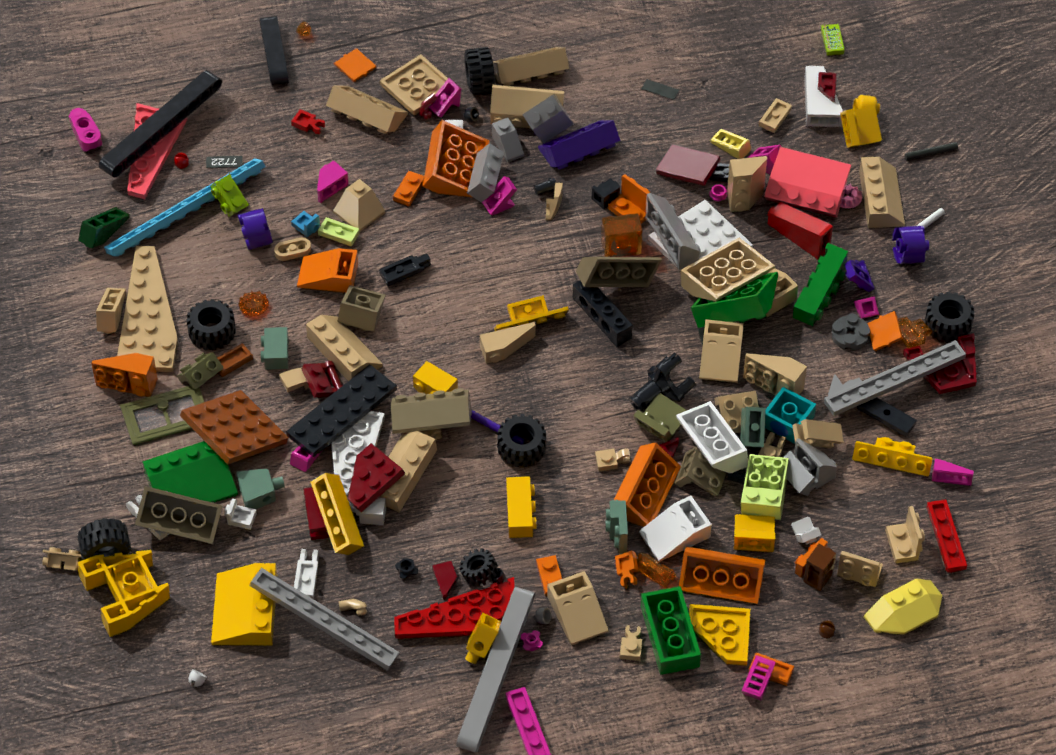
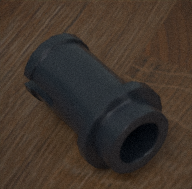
[533,178,557,196]

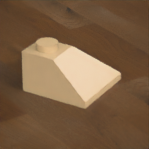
[333,179,385,232]

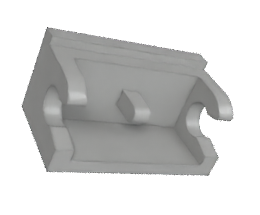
[783,451,819,496]

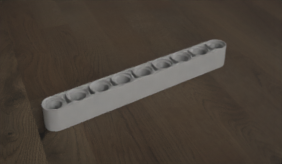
[456,587,535,753]

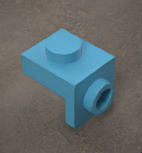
[291,211,320,237]

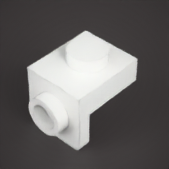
[224,498,257,530]
[791,517,821,545]

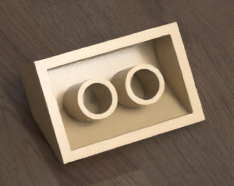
[727,156,767,212]

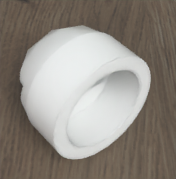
[188,669,207,687]

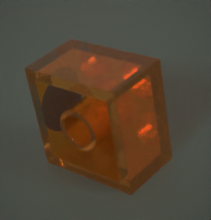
[601,213,642,257]

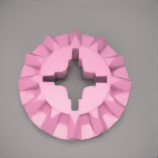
[840,183,862,208]

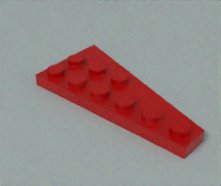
[394,577,515,639]

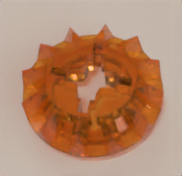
[239,290,269,316]

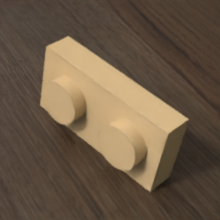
[759,98,792,133]

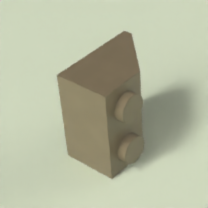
[337,285,386,332]

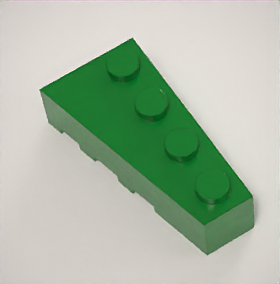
[793,243,848,326]

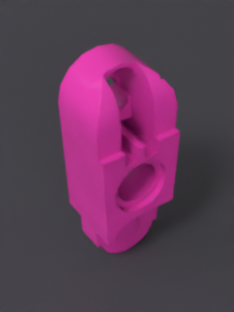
[69,108,102,151]

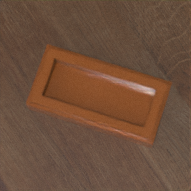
[217,343,253,377]

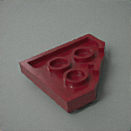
[348,443,406,513]

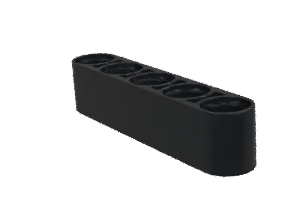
[259,16,289,85]

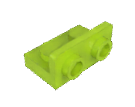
[210,174,249,217]

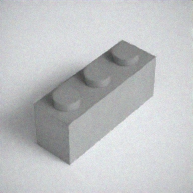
[467,143,504,202]

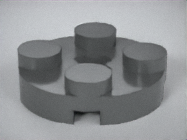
[832,313,870,350]

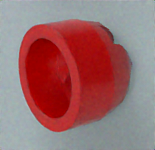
[174,153,189,169]

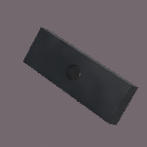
[857,398,917,437]

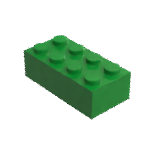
[640,586,701,675]

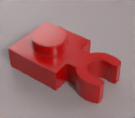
[291,109,325,134]

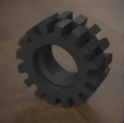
[459,548,498,587]

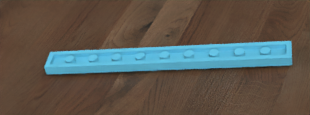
[104,158,265,256]

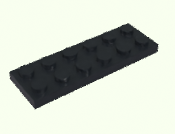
[286,364,397,457]

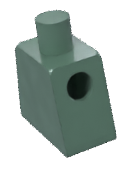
[236,469,285,509]

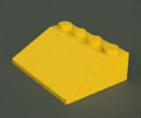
[211,563,277,645]

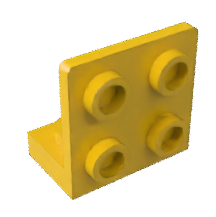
[840,106,882,148]
[734,514,775,552]

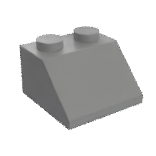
[523,93,574,143]

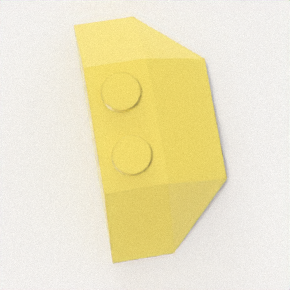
[864,578,942,634]

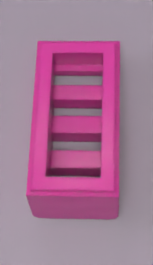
[290,446,323,472]
[932,459,974,486]
[742,655,776,701]

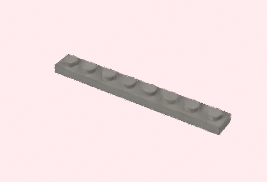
[824,340,966,416]
[250,568,399,671]

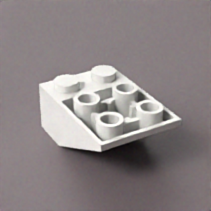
[639,496,712,562]

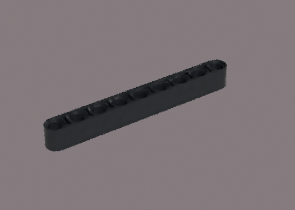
[99,70,222,178]

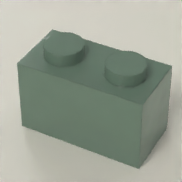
[261,327,289,370]
[740,407,765,448]

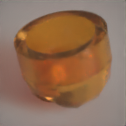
[296,21,311,37]

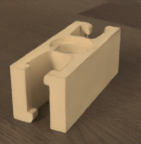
[792,419,844,448]

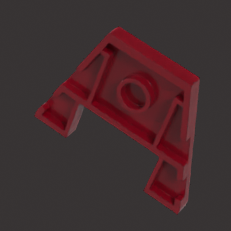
[903,333,977,394]

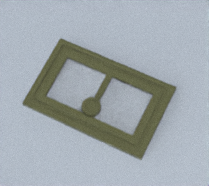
[120,385,204,445]

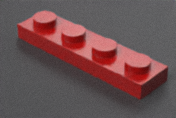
[926,499,967,573]

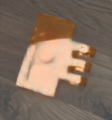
[898,316,932,348]

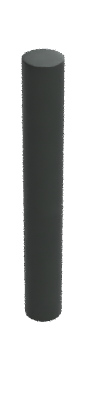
[905,142,958,160]

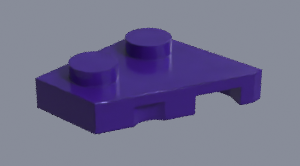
[844,260,875,293]

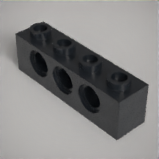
[572,280,633,347]

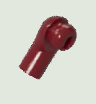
[419,93,438,120]

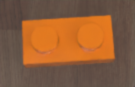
[393,171,424,207]
[795,538,828,578]
[536,555,562,596]

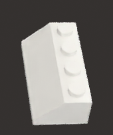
[676,401,748,473]

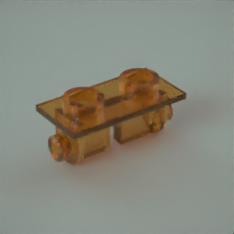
[637,552,677,589]

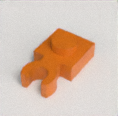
[615,551,638,588]

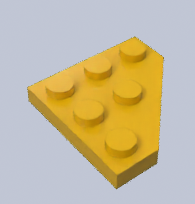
[689,604,750,666]

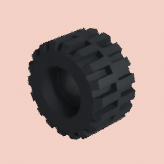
[464,47,495,94]
[925,292,975,343]
[186,299,236,350]
[497,414,546,468]
[77,518,131,560]

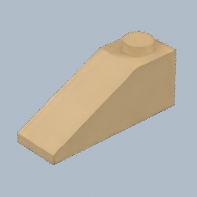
[96,288,126,334]
[480,322,535,364]

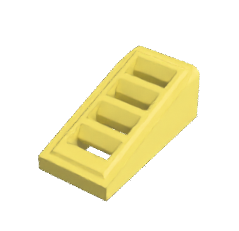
[710,129,751,159]

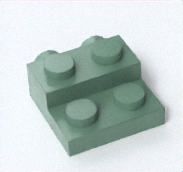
[605,500,628,555]

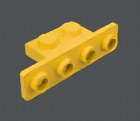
[494,295,569,331]
[852,437,933,476]

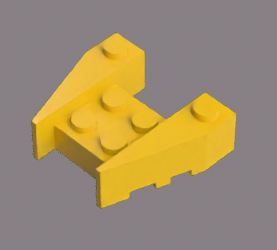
[77,550,170,637]

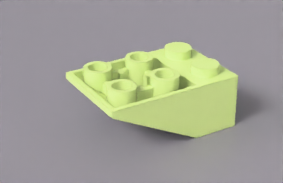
[741,454,789,520]

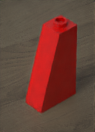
[767,202,833,260]

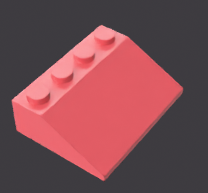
[764,147,851,218]

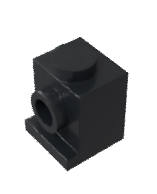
[591,178,620,209]

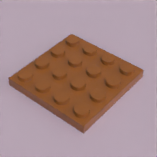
[180,390,289,464]

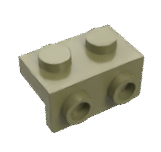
[177,352,223,389]

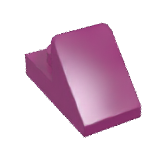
[430,78,462,118]
[482,176,517,215]

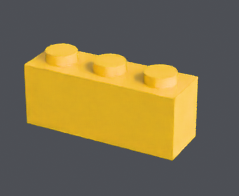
[506,477,537,538]

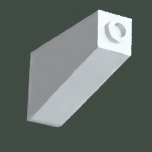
[805,66,843,127]

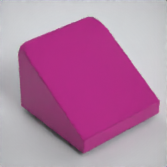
[854,296,879,319]

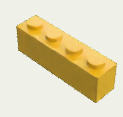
[311,473,364,555]

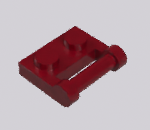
[301,361,343,398]

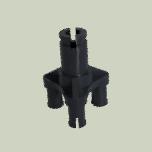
[628,352,696,412]

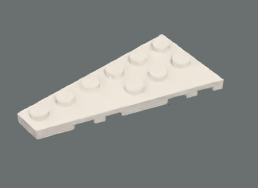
[332,411,385,513]

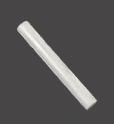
[917,208,945,229]

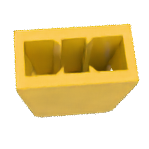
[465,612,501,664]

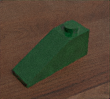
[78,207,130,249]

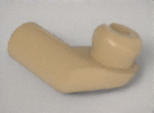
[338,599,367,616]

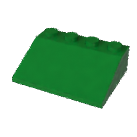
[691,272,778,328]
[142,441,238,503]

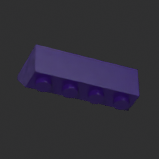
[538,120,621,169]

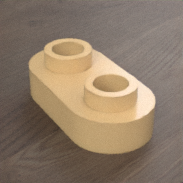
[274,238,311,261]

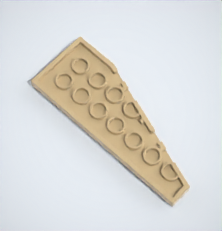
[117,246,178,372]

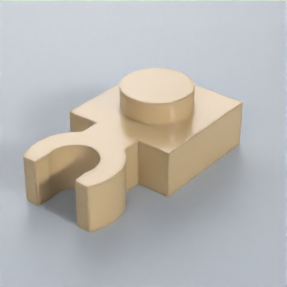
[620,625,642,661]

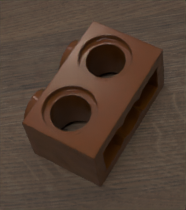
[803,544,836,591]

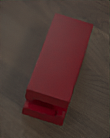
[303,487,330,540]

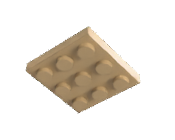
[380,55,448,115]

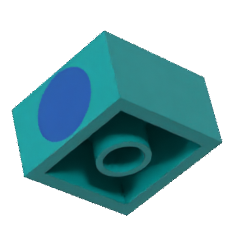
[765,387,816,444]

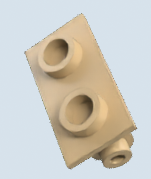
[42,547,82,571]

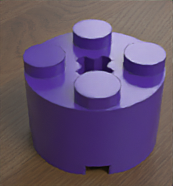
[238,208,273,250]
[892,226,929,264]

